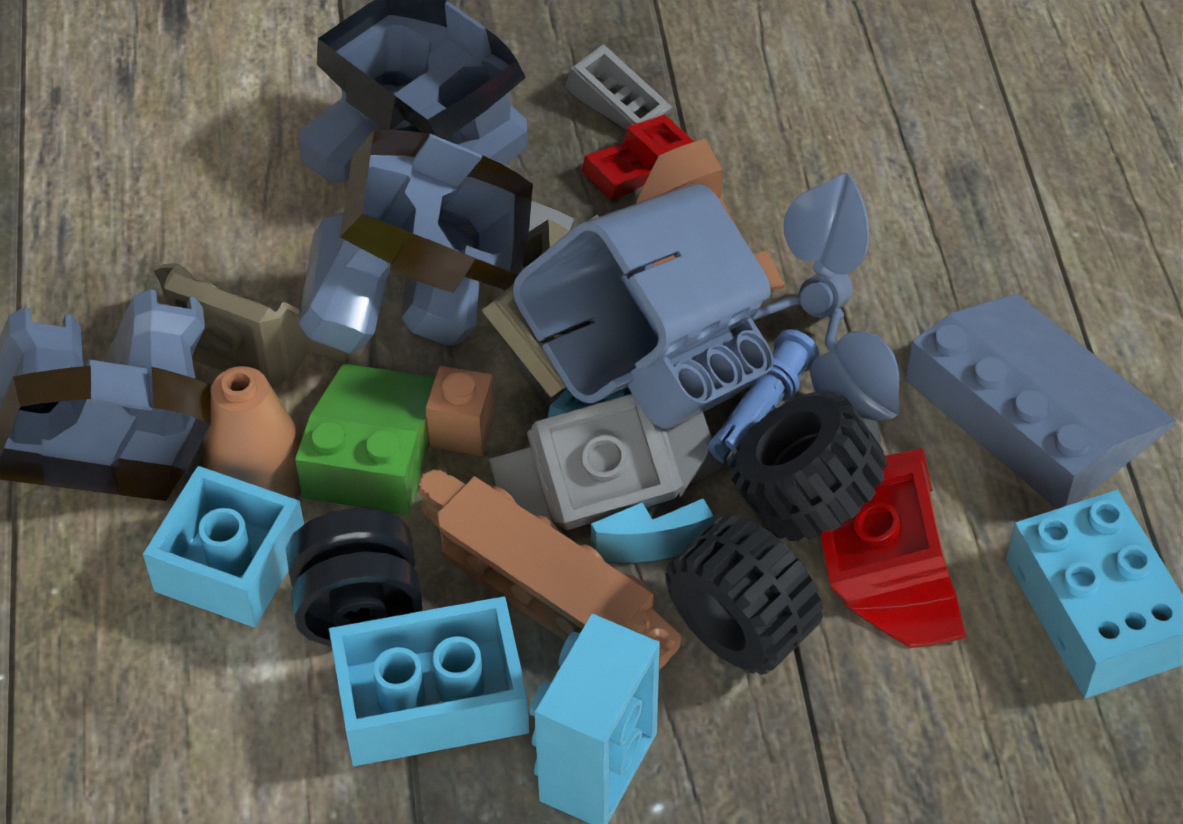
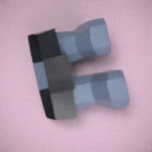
[299,0,528,182]

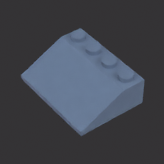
[906,294,1176,509]

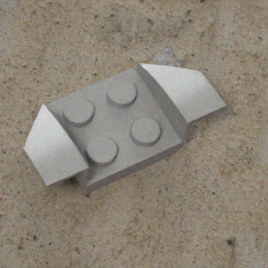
[489,394,712,532]

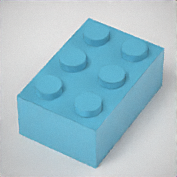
[329,596,530,767]
[530,613,660,824]

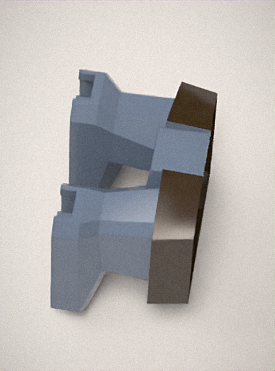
[298,130,533,354]
[0,289,211,501]

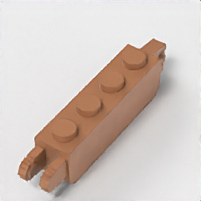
[418,469,681,670]

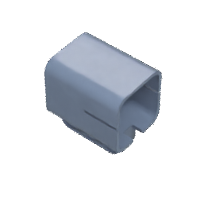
[513,183,774,429]

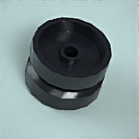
[285,508,423,646]

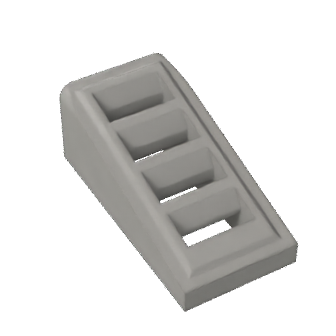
[565,44,672,129]

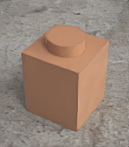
[426,365,495,456]

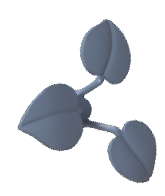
[752,173,901,421]

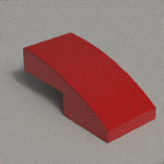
[581,114,694,200]

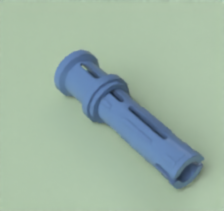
[708,329,820,465]

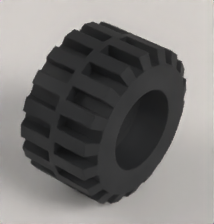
[730,391,887,541]
[665,515,823,675]

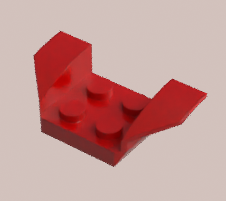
[821,448,967,648]

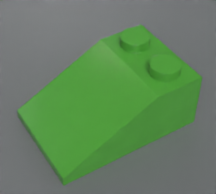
[295,363,436,515]

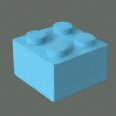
[143,466,304,628]

